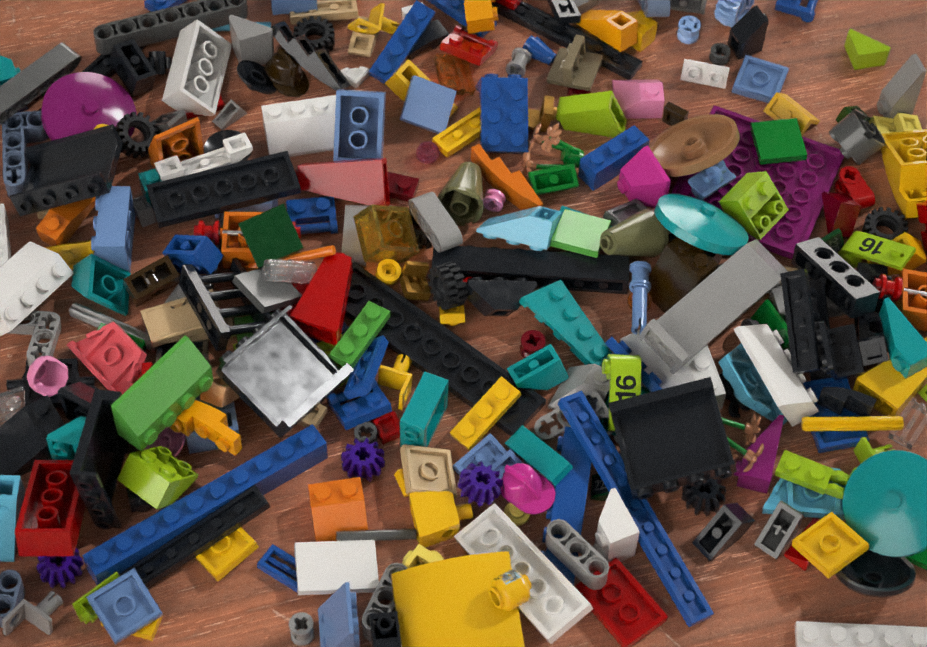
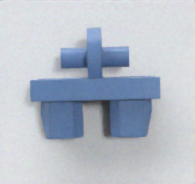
[688,160,736,200]

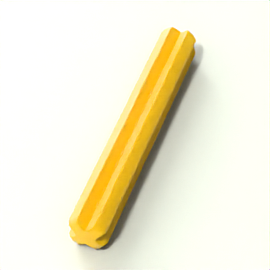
[801,416,904,431]

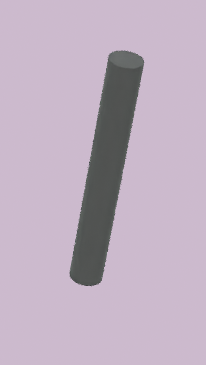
[336,529,416,541]

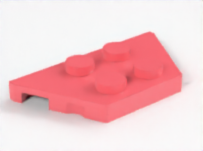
[66,322,147,394]

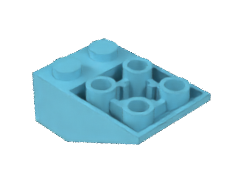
[476,206,562,251]
[0,475,25,562]

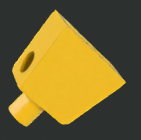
[409,491,473,548]

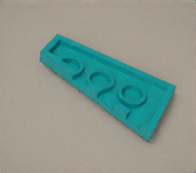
[519,280,613,367]

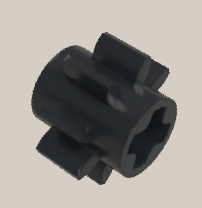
[146,51,171,75]

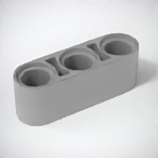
[408,191,463,253]
[342,205,370,267]
[545,519,609,590]
[362,563,407,641]

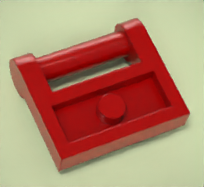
[439,25,498,66]

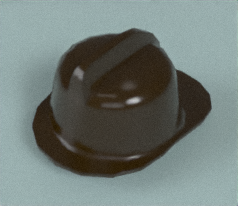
[264,47,309,97]

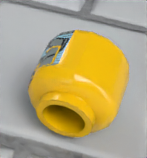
[489,570,532,611]

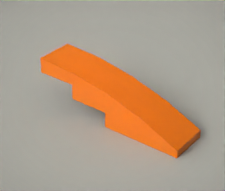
[471,144,543,210]

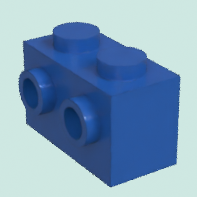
[162,235,224,274]

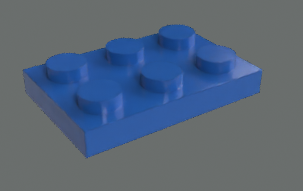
[803,377,869,453]

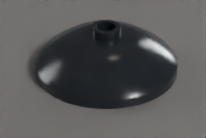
[835,549,916,597]

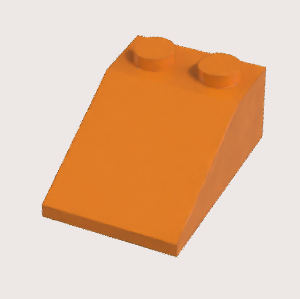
[148,117,204,169]

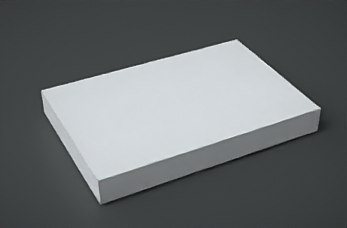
[294,540,379,595]

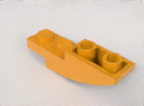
[170,400,242,456]

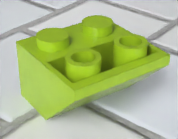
[719,171,789,240]
[117,446,199,509]

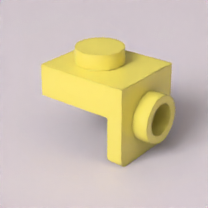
[402,544,444,569]

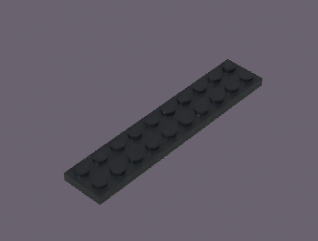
[345,262,546,436]

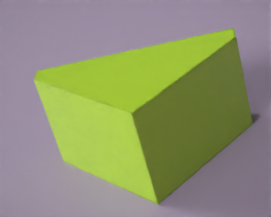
[844,28,891,70]

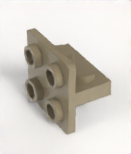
[547,35,603,91]

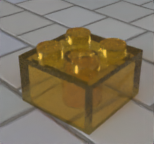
[353,205,420,263]

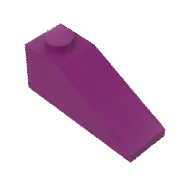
[734,415,784,494]

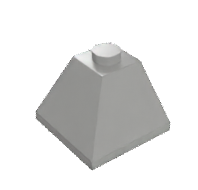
[548,364,610,415]

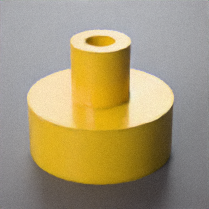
[375,259,401,285]

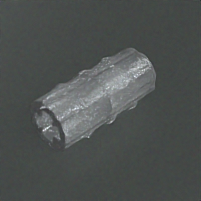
[262,259,317,284]

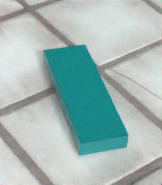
[505,425,573,486]

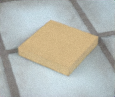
[400,444,457,499]

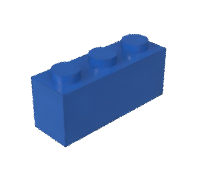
[578,125,650,191]

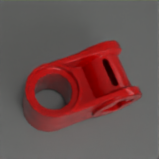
[834,166,875,211]

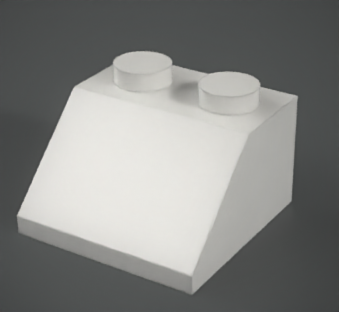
[593,488,640,562]

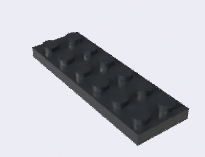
[146,151,301,228]

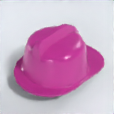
[501,463,556,514]

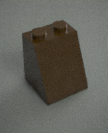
[647,237,718,313]

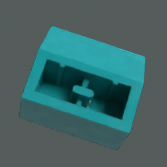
[46,416,86,460]

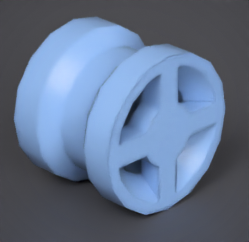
[677,15,701,44]

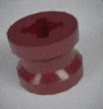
[520,330,546,358]

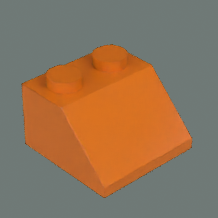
[308,477,368,542]

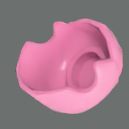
[27,355,69,397]

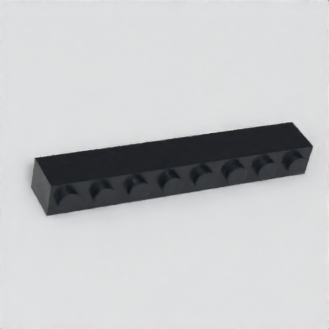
[432,245,629,294]

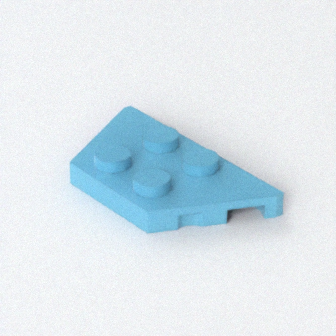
[718,343,788,424]
[762,468,846,520]

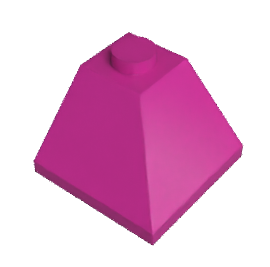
[617,146,671,209]

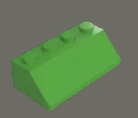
[111,336,214,451]

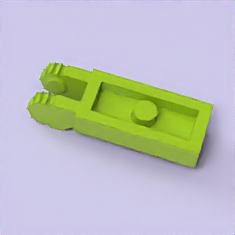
[774,449,850,499]

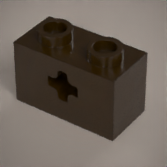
[123,255,180,307]

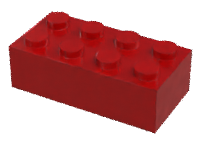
[15,460,86,557]

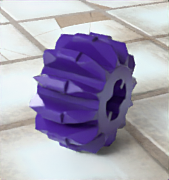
[341,437,385,482]
[457,461,503,507]
[36,549,84,589]

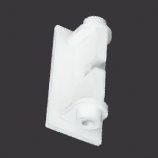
[680,59,730,89]

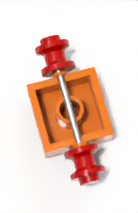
[194,212,301,269]
[873,268,927,331]

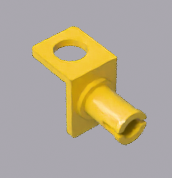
[348,3,400,36]
[378,354,413,410]

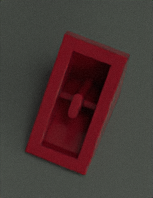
[822,191,861,239]

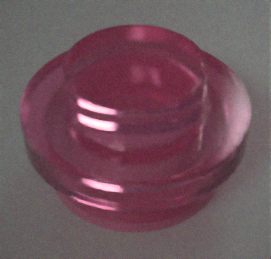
[416,141,440,164]

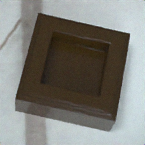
[662,101,689,126]

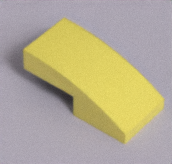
[869,113,922,134]

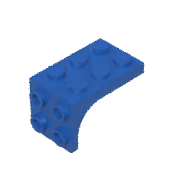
[475,74,528,154]

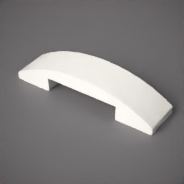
[154,132,253,181]

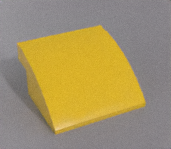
[881,129,927,219]
[391,551,525,647]

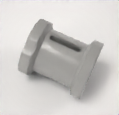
[505,47,531,78]
[289,612,314,646]

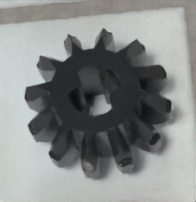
[681,479,726,517]

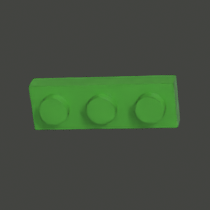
[329,301,390,368]

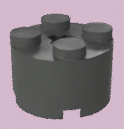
[829,109,885,165]

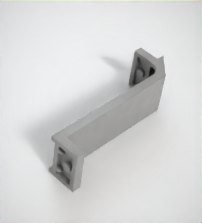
[638,239,788,374]

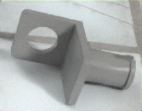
[2,591,63,636]

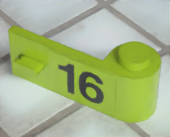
[838,231,916,271]
[602,354,641,431]

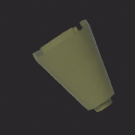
[437,162,484,226]
[600,208,668,257]

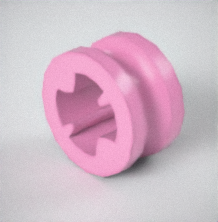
[483,189,506,212]

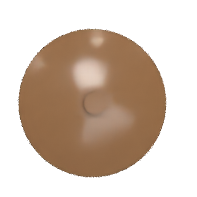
[649,114,740,177]

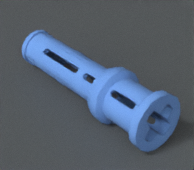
[629,261,652,335]

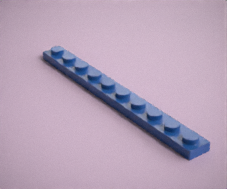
[557,391,714,627]

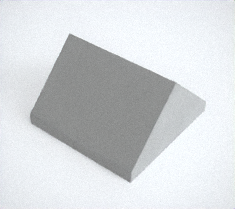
[229,15,275,65]

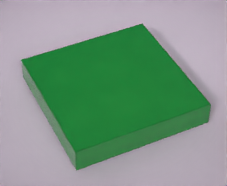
[750,118,807,165]

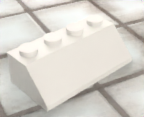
[162,20,232,116]
[261,95,336,157]
[0,242,74,336]
[734,324,819,427]

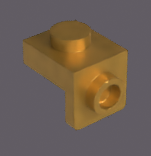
[528,96,557,132]
[399,261,431,301]

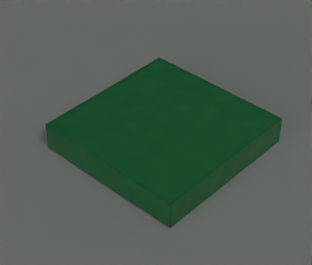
[238,203,304,269]

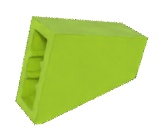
[556,91,627,138]

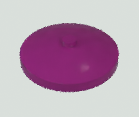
[41,72,137,141]

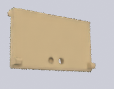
[140,289,226,348]

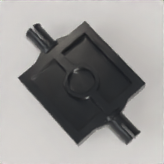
[6,358,96,408]

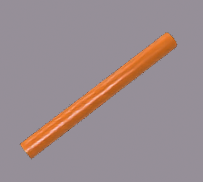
[242,245,336,272]

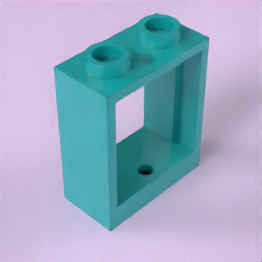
[400,372,449,447]

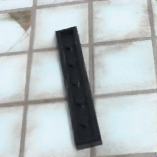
[119,485,270,588]

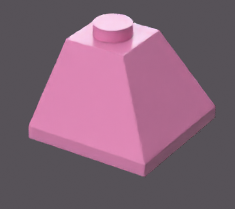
[612,79,665,119]

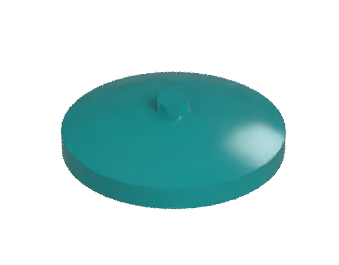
[654,194,749,255]
[843,450,927,558]

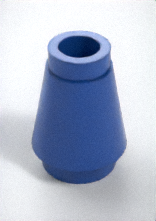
[522,35,557,66]

